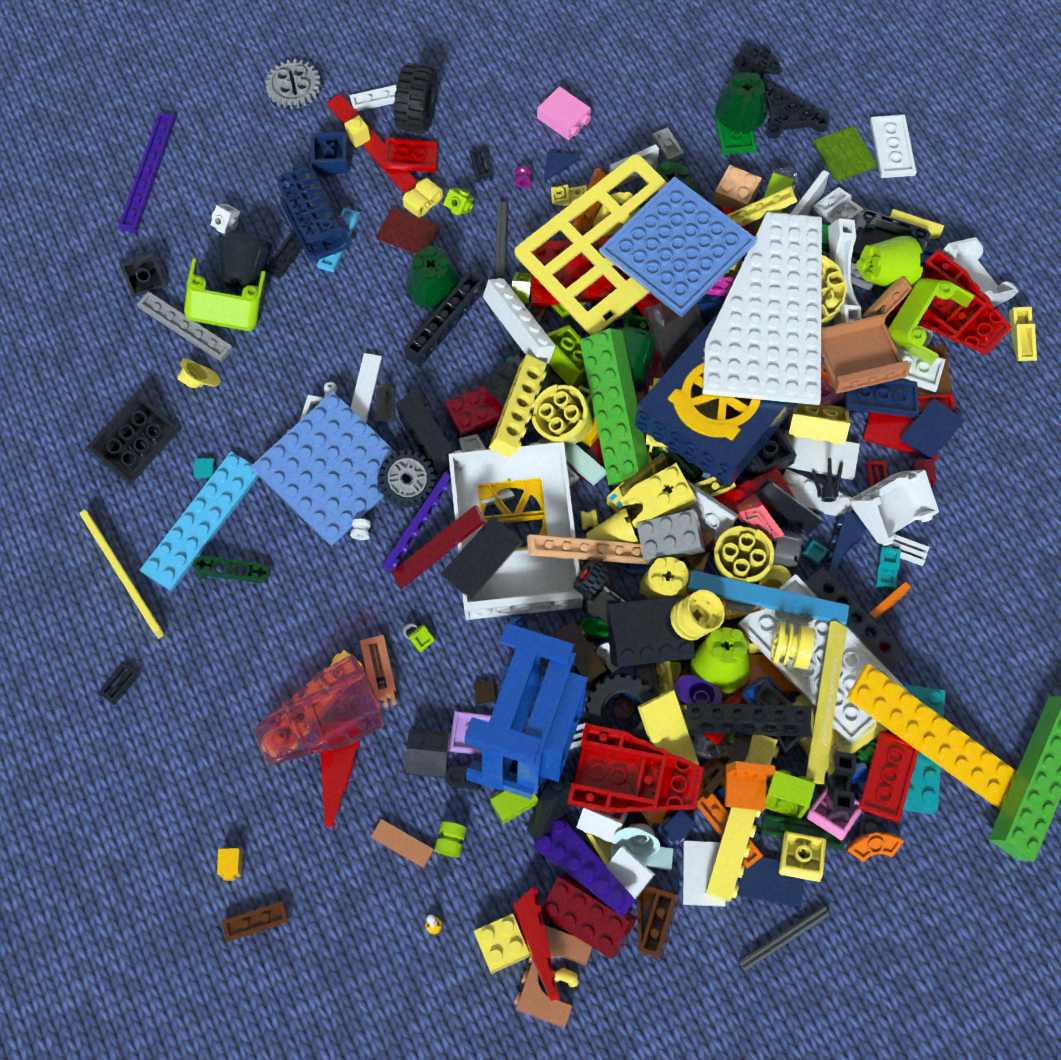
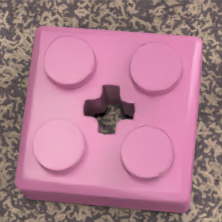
[807,785,862,840]

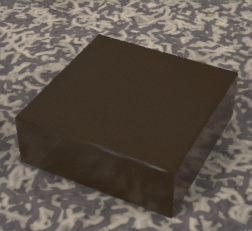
[474,681,496,705]

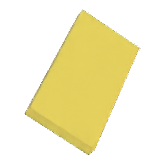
[638,690,699,765]

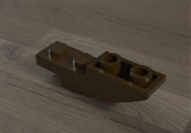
[701,735,752,799]

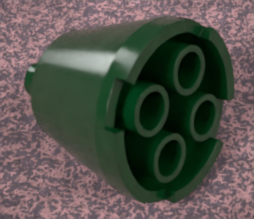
[715,73,767,134]
[406,246,460,309]
[616,328,657,387]

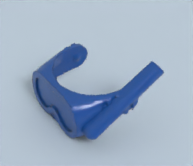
[741,676,782,705]

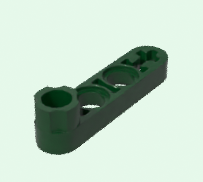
[193,556,269,583]

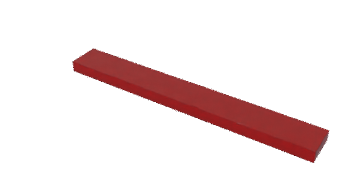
[326,94,418,194]

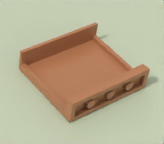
[821,314,911,394]

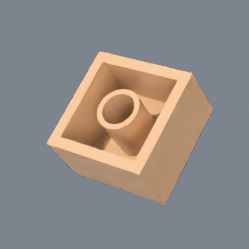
[713,165,762,211]

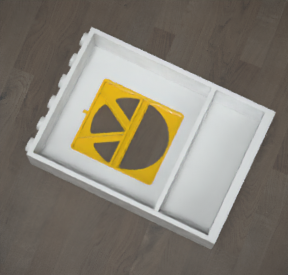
[449,441,583,620]

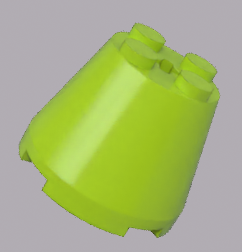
[856,236,923,288]
[690,627,751,695]

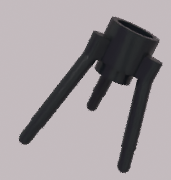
[812,458,843,502]

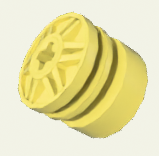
[670,590,725,640]
[771,621,815,670]

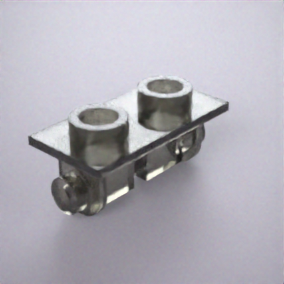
[375,383,395,422]

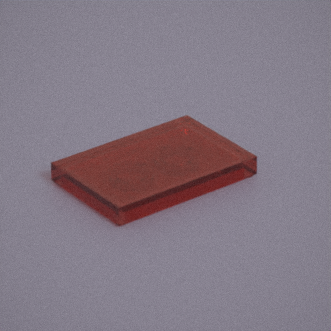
[376,208,439,254]

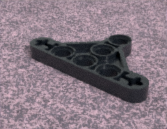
[763,82,830,139]

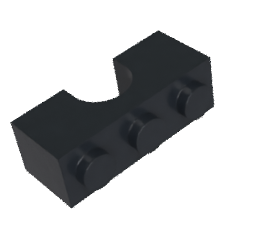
[826,751,856,821]

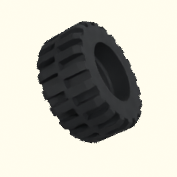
[393,63,437,134]
[584,673,659,742]

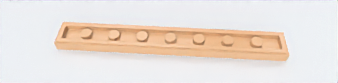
[527,534,648,565]

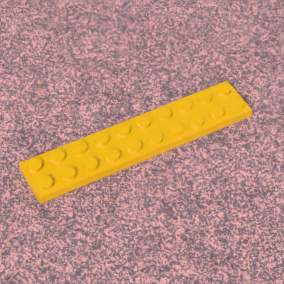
[846,663,1017,810]

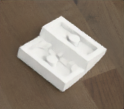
[813,187,864,225]

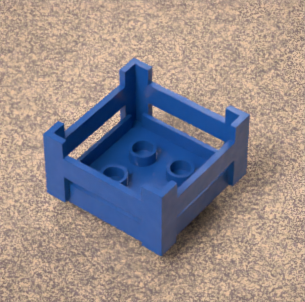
[465,623,588,799]

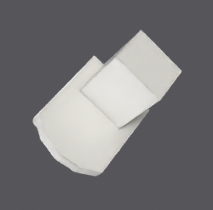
[596,642,620,673]

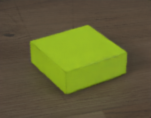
[407,624,435,652]

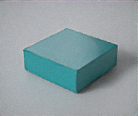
[193,458,215,478]
[802,539,829,567]

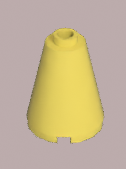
[584,508,639,543]

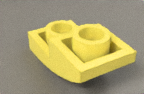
[551,184,587,206]

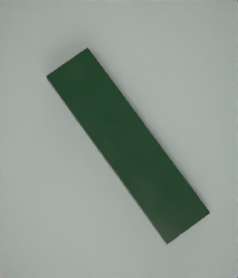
[761,813,845,851]

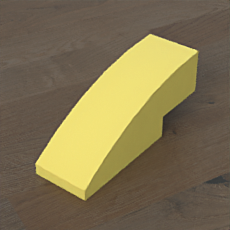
[1009,307,1037,361]

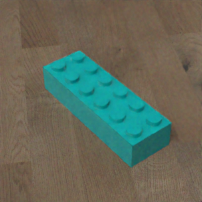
[903,685,945,815]

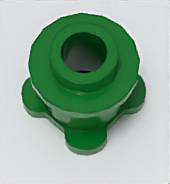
[856,742,876,768]

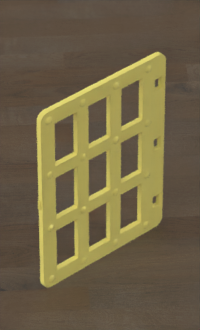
[515,155,667,335]

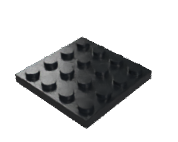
[481,350,567,437]

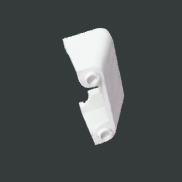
[942,237,1018,307]
[849,470,939,546]

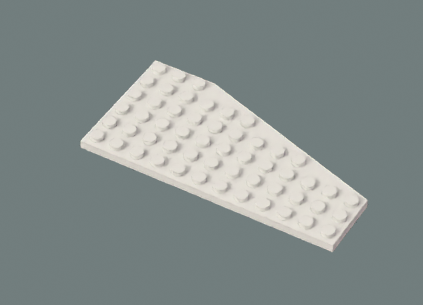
[702,212,822,405]

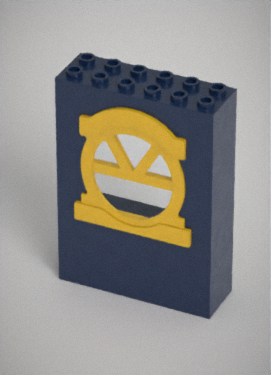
[635,311,825,487]

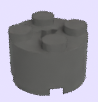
[772,530,804,572]

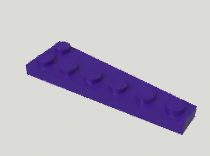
[533,818,636,917]

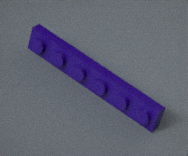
[381,472,451,572]

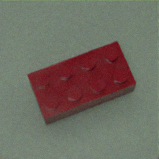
[445,386,504,438]
[541,874,638,959]

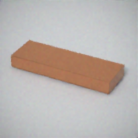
[862,276,912,318]
[370,819,434,868]

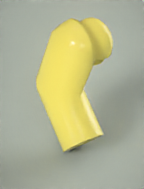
[554,968,579,988]

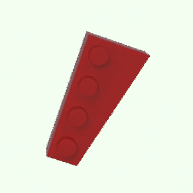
[714,467,796,520]

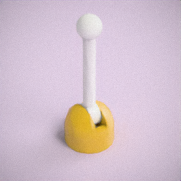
[425,915,442,934]

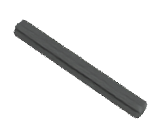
[495,201,507,279]
[739,906,830,971]

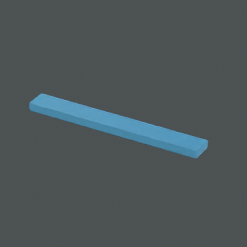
[687,570,849,626]

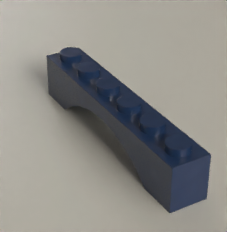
[823,512,866,604]

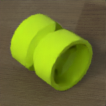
[434,821,467,858]

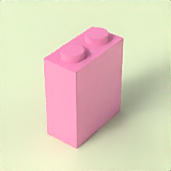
[537,86,591,140]

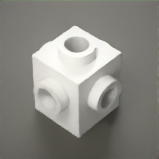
[210,204,240,233]

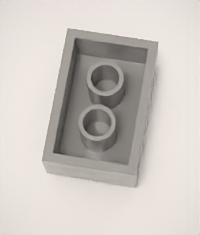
[637,509,706,565]

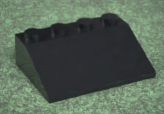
[84,392,180,485]
[606,596,695,667]

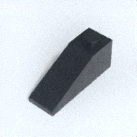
[527,775,572,840]

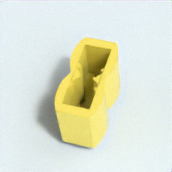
[403,178,443,218]

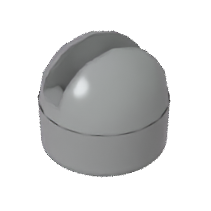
[402,623,418,639]

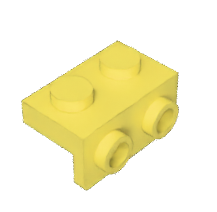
[656,661,682,702]

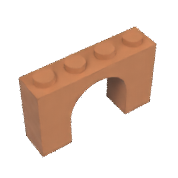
[514,926,592,1029]

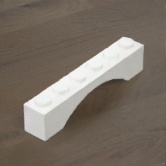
[828,218,862,325]

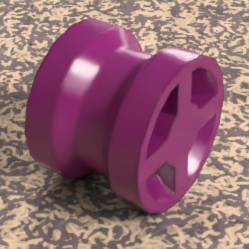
[514,166,532,188]

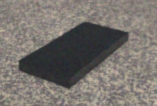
[441,516,523,600]

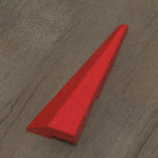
[319,721,365,828]
[513,887,559,1001]

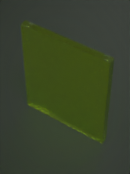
[813,126,878,182]

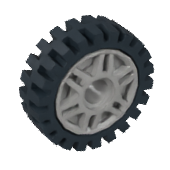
[377,450,435,508]

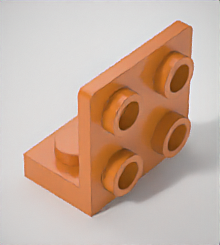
[725,761,775,811]

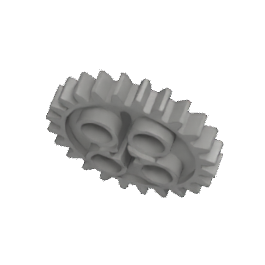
[265,59,321,109]

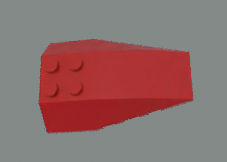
[895,249,1012,355]
[567,723,704,813]

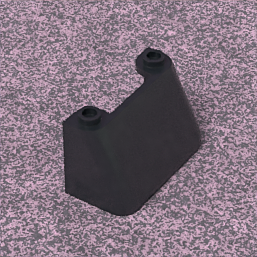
[851,209,931,264]

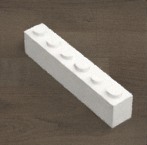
[483,278,555,364]

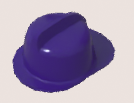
[674,675,722,704]

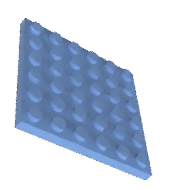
[599,176,757,318]
[251,391,407,547]

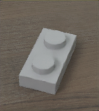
[652,127,684,162]

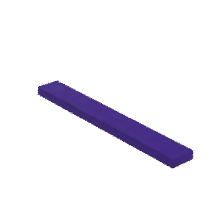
[118,112,176,233]

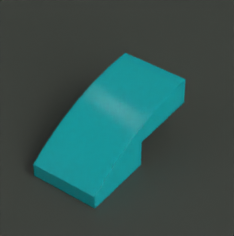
[875,547,901,591]

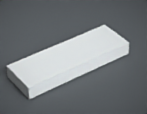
[350,85,396,112]

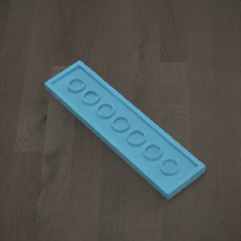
[140,452,259,592]

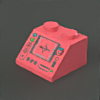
[736,493,784,539]

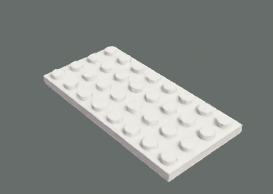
[737,574,908,745]

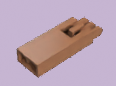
[360,635,397,710]

